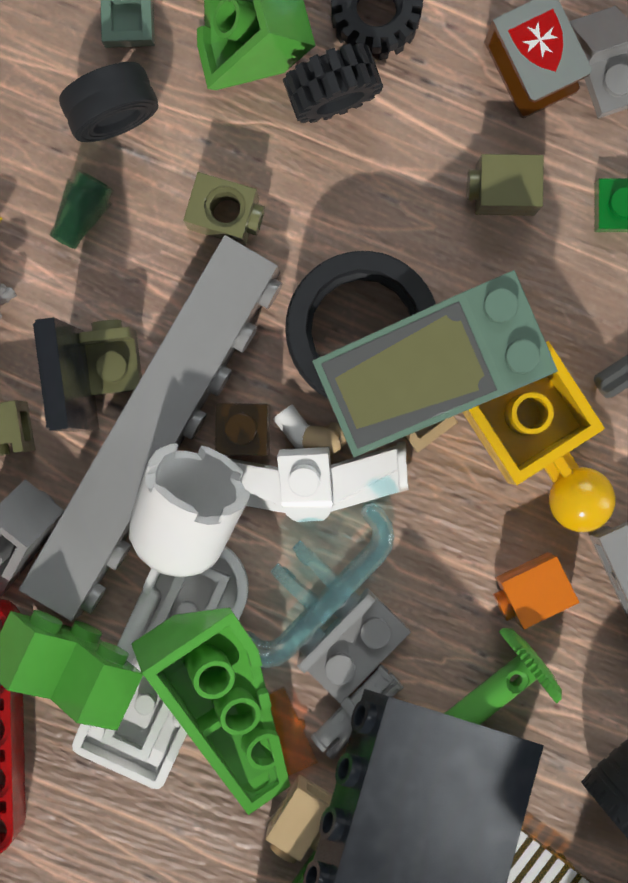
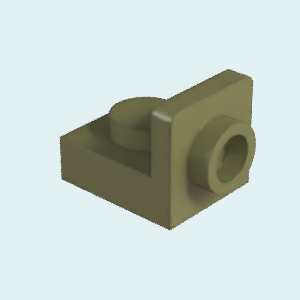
[79,319,142,396]

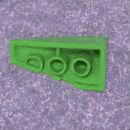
[197,0,316,90]
[131,607,290,815]

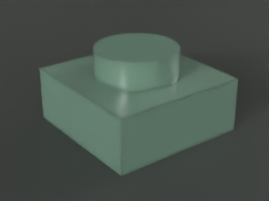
[100,0,155,48]

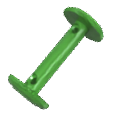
[444,628,562,725]

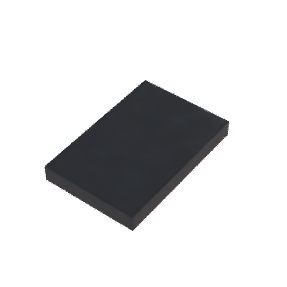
[33,317,100,432]

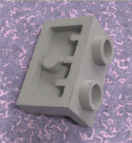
[297,588,411,704]

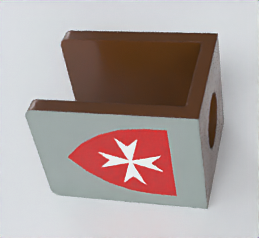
[484,0,592,118]

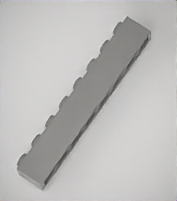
[19,235,283,621]

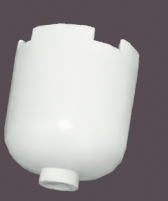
[129,443,250,577]

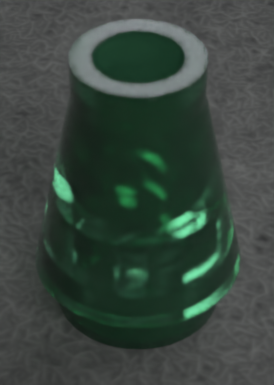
[49,170,114,249]

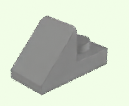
[569,6,628,119]

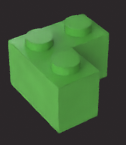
[0,610,143,731]

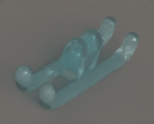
[246,502,395,668]

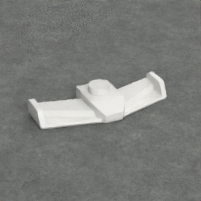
[229,441,409,522]

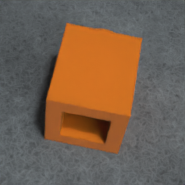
[493,552,580,630]

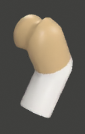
[273,404,347,456]

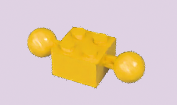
[462,341,616,532]

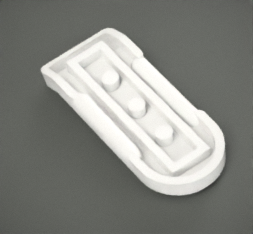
[72,546,249,789]

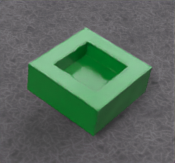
[594,178,628,232]

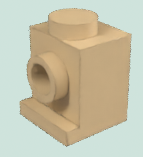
[265,774,333,863]

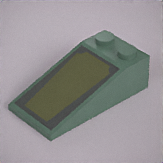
[312,270,558,458]

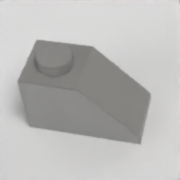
[0,479,64,596]

